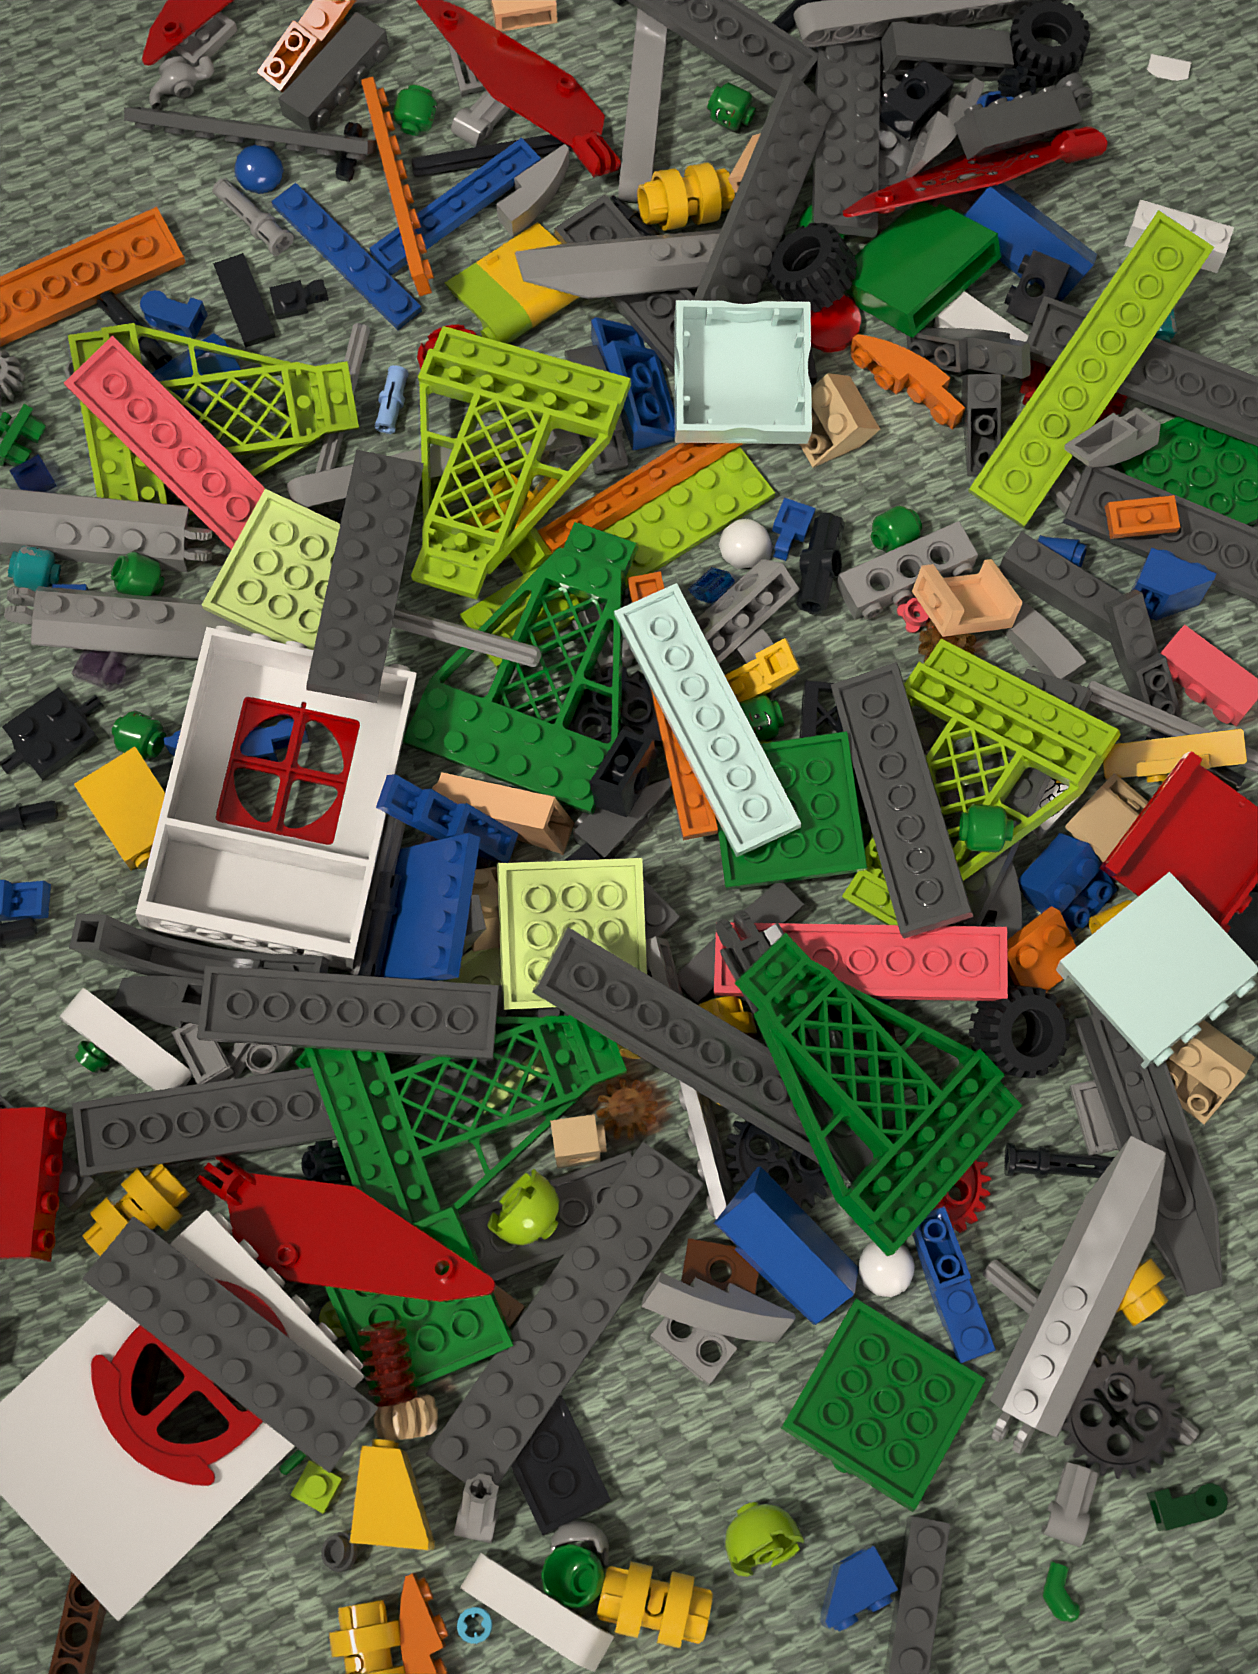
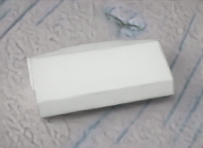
[1146,54,1191,81]

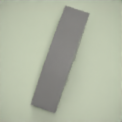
[905,78,985,178]
[641,1272,796,1343]

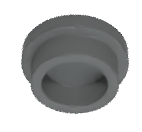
[321,1532,358,1572]

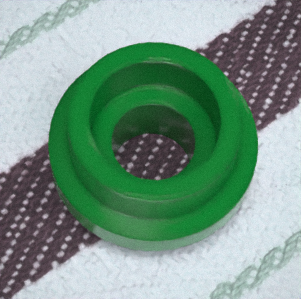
[75,1041,110,1073]

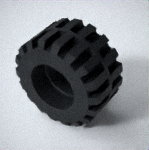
[1010,0,1090,88]
[767,222,857,313]
[969,984,1070,1079]

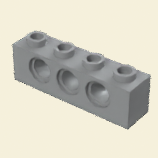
[836,521,978,620]
[696,559,800,664]

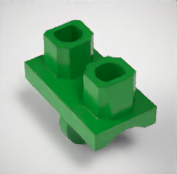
[0,404,46,469]

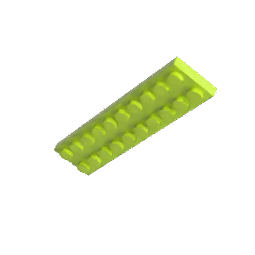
[968,210,1215,528]
[460,446,775,670]

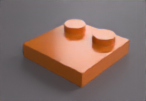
[1007,906,1076,992]

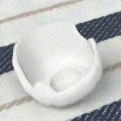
[719,519,773,570]
[858,1242,914,1297]

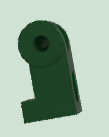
[1147,1483,1228,1531]

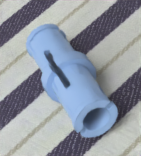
[374,365,409,434]

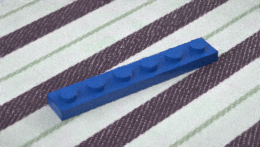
[369,137,541,276]
[271,183,422,330]

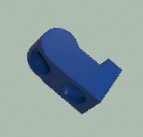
[140,290,208,339]

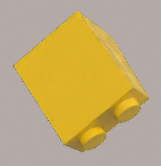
[74,747,165,871]
[350,1439,435,1550]

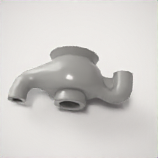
[149,56,214,109]

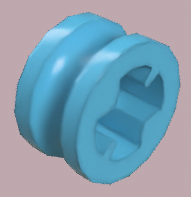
[457,1607,492,1644]

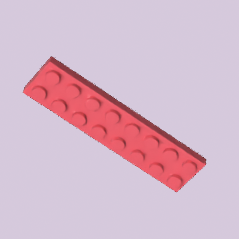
[64,336,265,550]
[714,923,1008,1001]

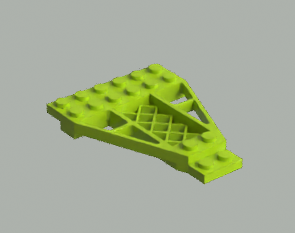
[68,323,359,517]
[411,326,631,600]
[842,639,1121,925]

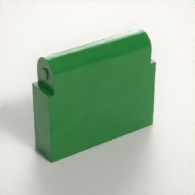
[845,201,1001,338]

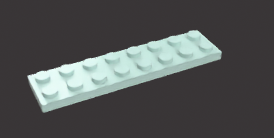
[614,583,801,857]

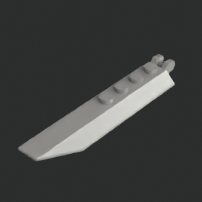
[515,230,786,299]
[0,488,212,573]
[4,586,253,659]
[990,1136,1166,1455]

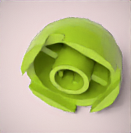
[487,1169,559,1245]
[725,1502,804,1577]

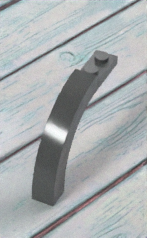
[69,913,330,980]

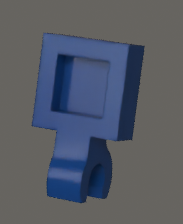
[772,497,816,561]

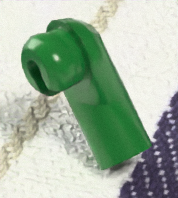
[1043,1562,1080,1622]

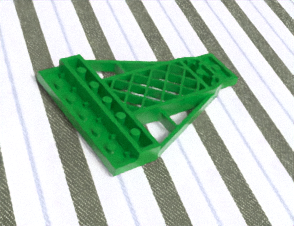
[403,522,639,815]
[734,933,1023,1257]
[305,1015,627,1223]

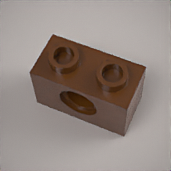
[681,1238,759,1295]

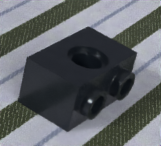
[880,60,954,141]
[1004,250,1071,323]
[590,729,658,818]

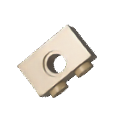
[550,1114,607,1169]

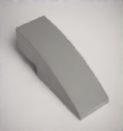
[496,144,569,237]
[1064,407,1161,467]
[1001,601,1087,681]

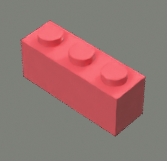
[1160,624,1258,726]

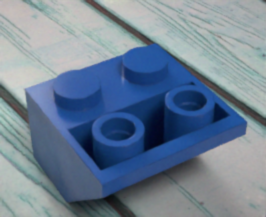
[1131,548,1216,621]
[1018,833,1117,940]
[819,1546,898,1632]

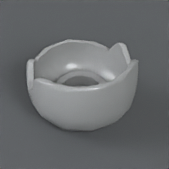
[551,1520,609,1570]

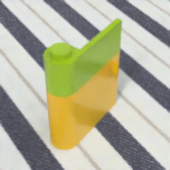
[445,222,579,344]

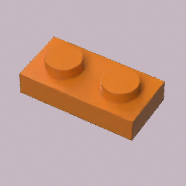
[1105,495,1180,539]

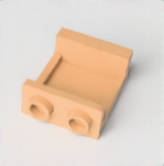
[912,559,1022,637]

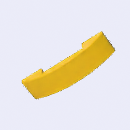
[725,638,800,702]

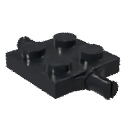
[0,687,104,781]

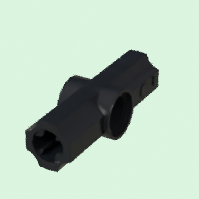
[796,513,845,614]

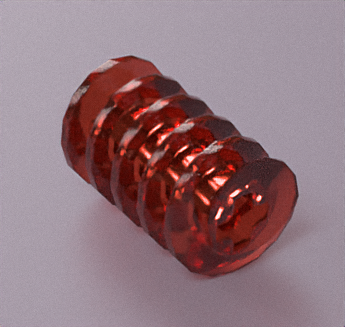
[358,1320,418,1407]

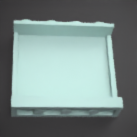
[1056,872,1258,1069]

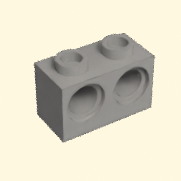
[650,1317,738,1387]

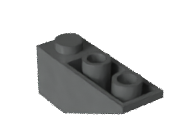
[961,374,1001,476]

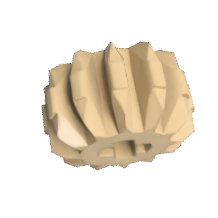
[374,1394,439,1441]

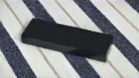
[213,253,276,348]

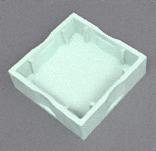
[674,300,812,444]

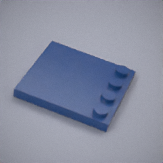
[380,833,481,981]

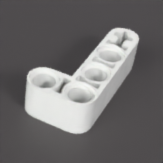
[59,988,193,1091]
[461,1553,615,1672]

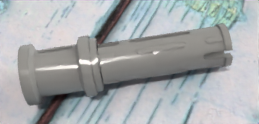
[212,178,294,256]

